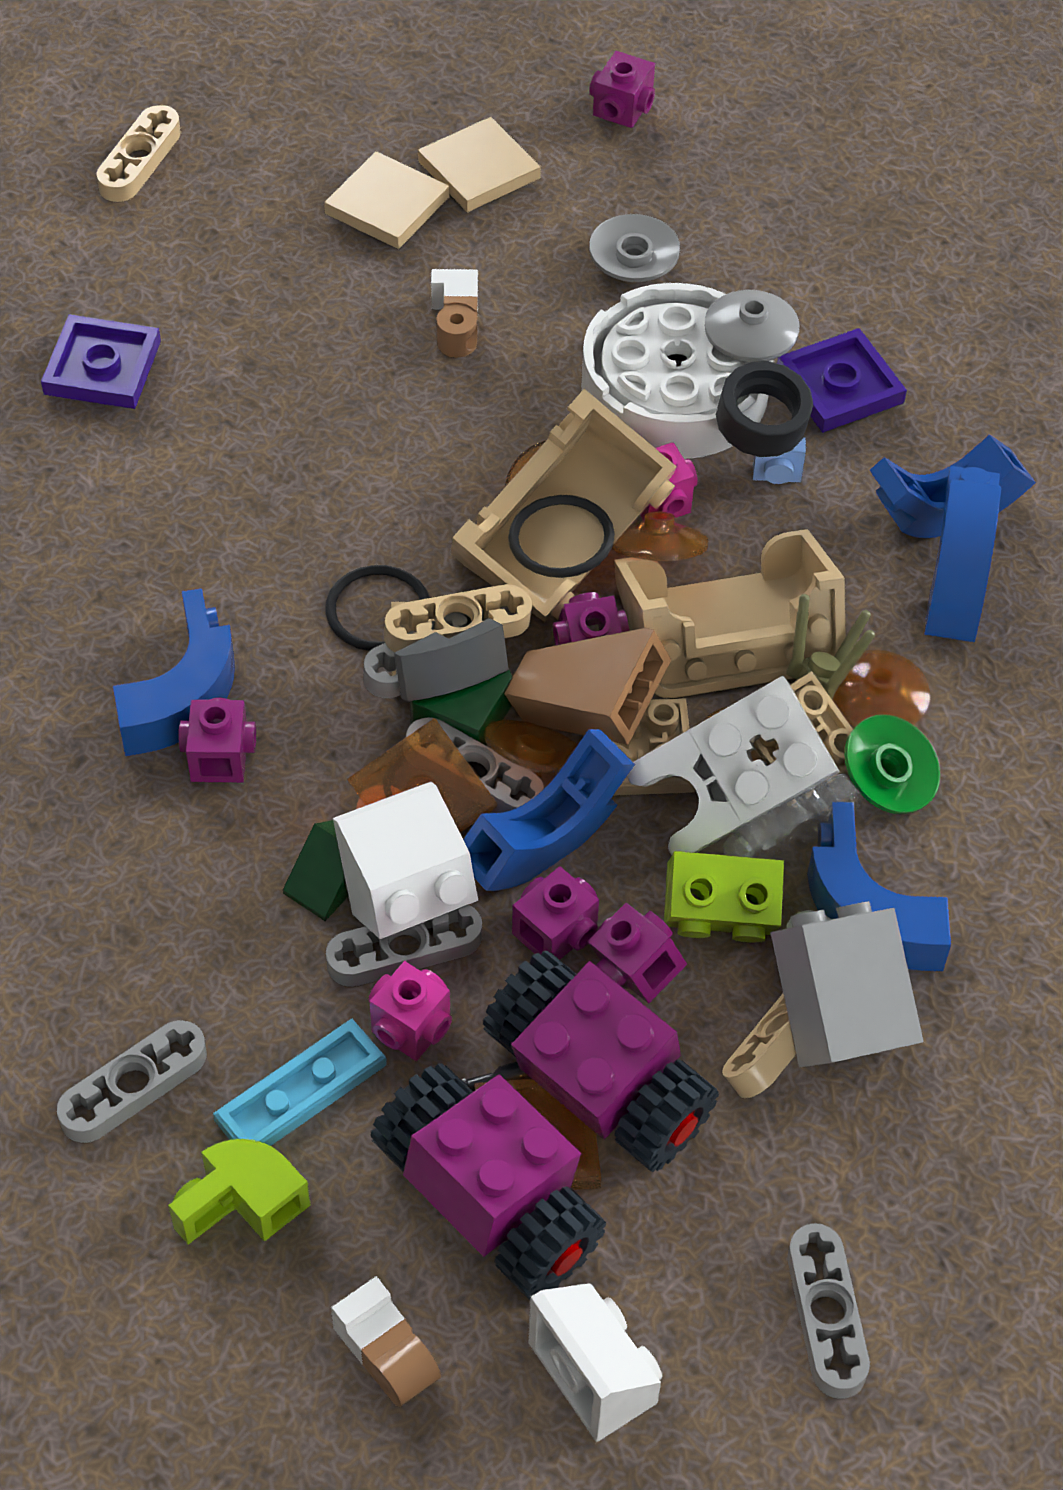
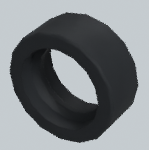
[716,361,813,457]

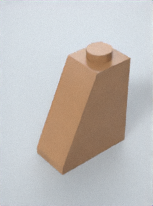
[504,628,671,745]

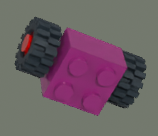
[483,951,719,1172]
[370,1064,606,1300]

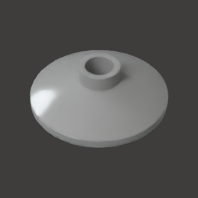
[589,214,680,282]
[704,290,799,362]

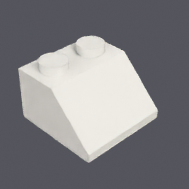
[333,782,478,939]
[529,1283,662,1442]

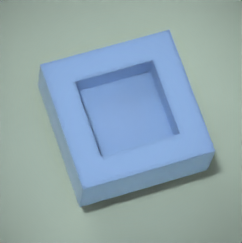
[753,437,806,484]

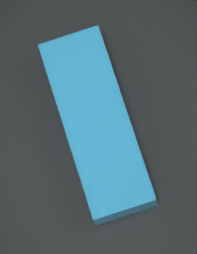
[213,1018,387,1146]

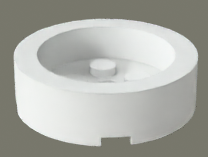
[581,283,773,459]

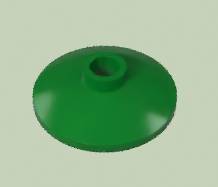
[844,714,941,814]

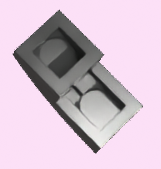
[394,618,509,701]

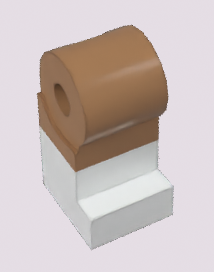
[431,269,478,358]
[331,1276,441,1407]

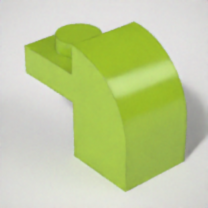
[168,1139,310,1245]

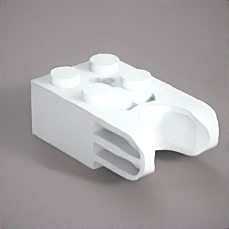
[627,676,840,855]

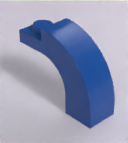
[870,434,1036,538]
[924,466,1001,643]
[113,588,235,756]
[463,729,635,891]
[807,802,951,971]

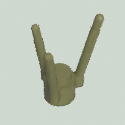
[786,594,875,699]

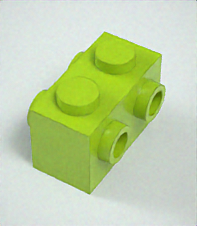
[664,851,784,942]

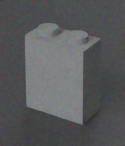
[771,901,924,1068]

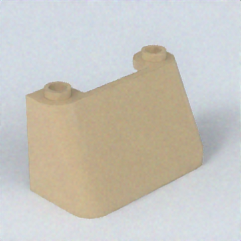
[451,389,677,622]
[614,529,846,698]

